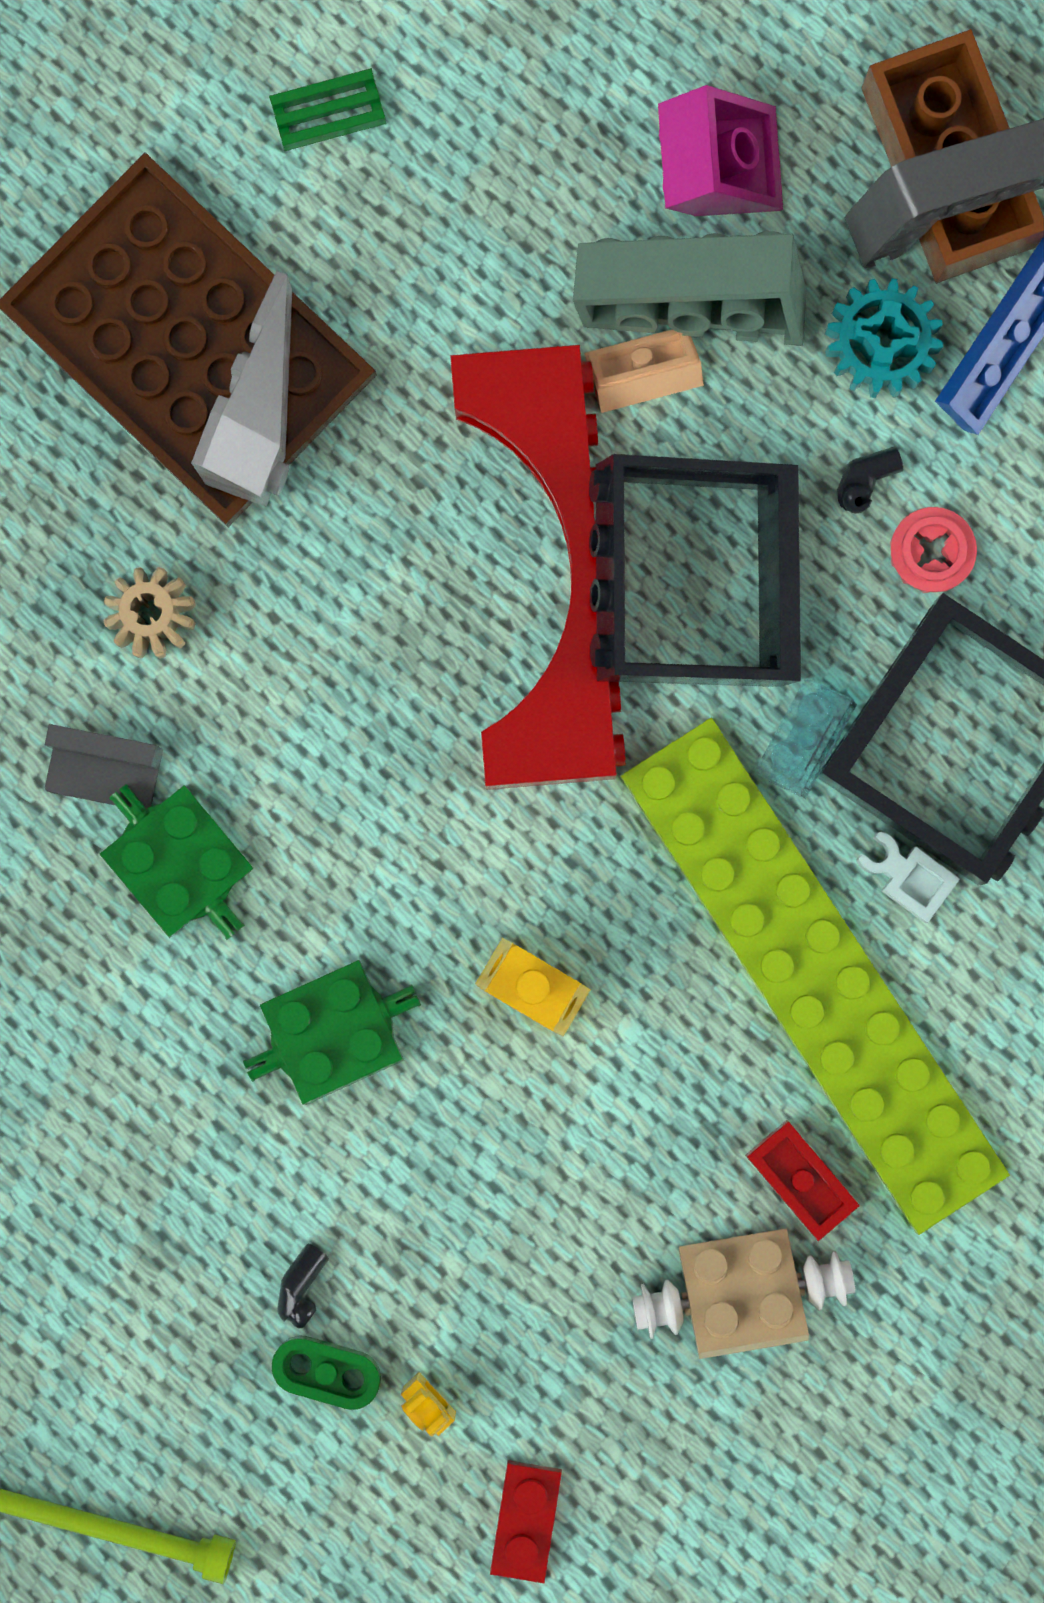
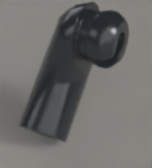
[837,446,903,514]
[277,1243,329,1329]

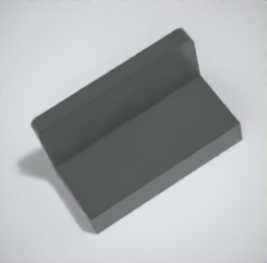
[45,724,163,808]

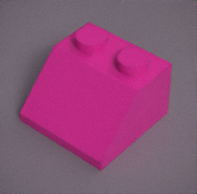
[658,85,783,216]

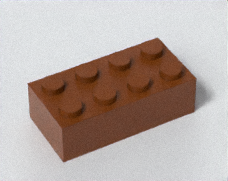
[861,29,1044,284]

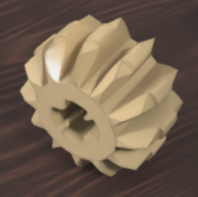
[104,567,196,659]

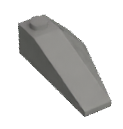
[191,271,292,507]

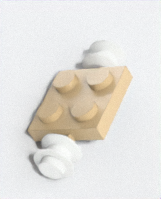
[632,1228,855,1359]

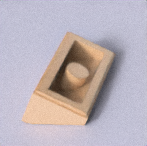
[584,329,704,413]

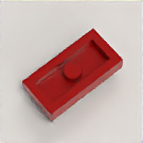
[745,1120,860,1242]
[490,1460,562,1583]

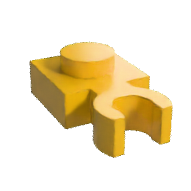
[401,1372,456,1436]

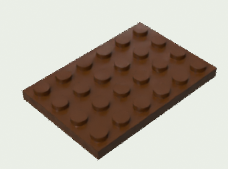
[0,152,377,528]

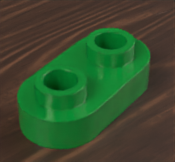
[272,1335,381,1410]

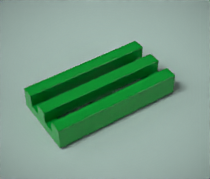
[269,68,386,151]

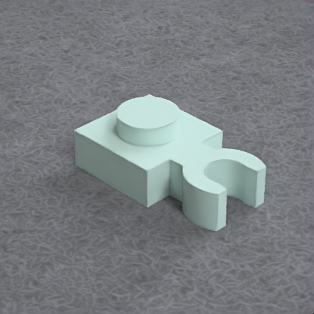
[856,832,960,923]

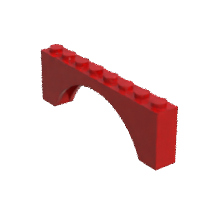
[450,345,626,790]

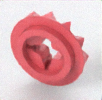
[890,507,977,593]

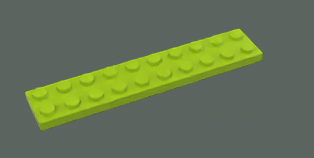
[620,717,1010,1235]

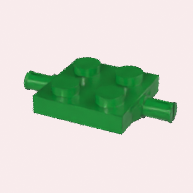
[100,784,254,940]
[243,960,421,1105]

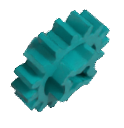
[825,278,944,398]

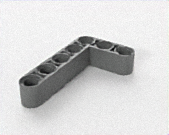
[845,118,1044,268]

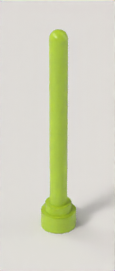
[0,1488,236,1585]

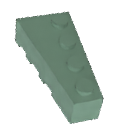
[573,231,806,346]

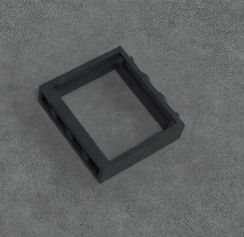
[589,454,801,687]
[817,593,1044,885]

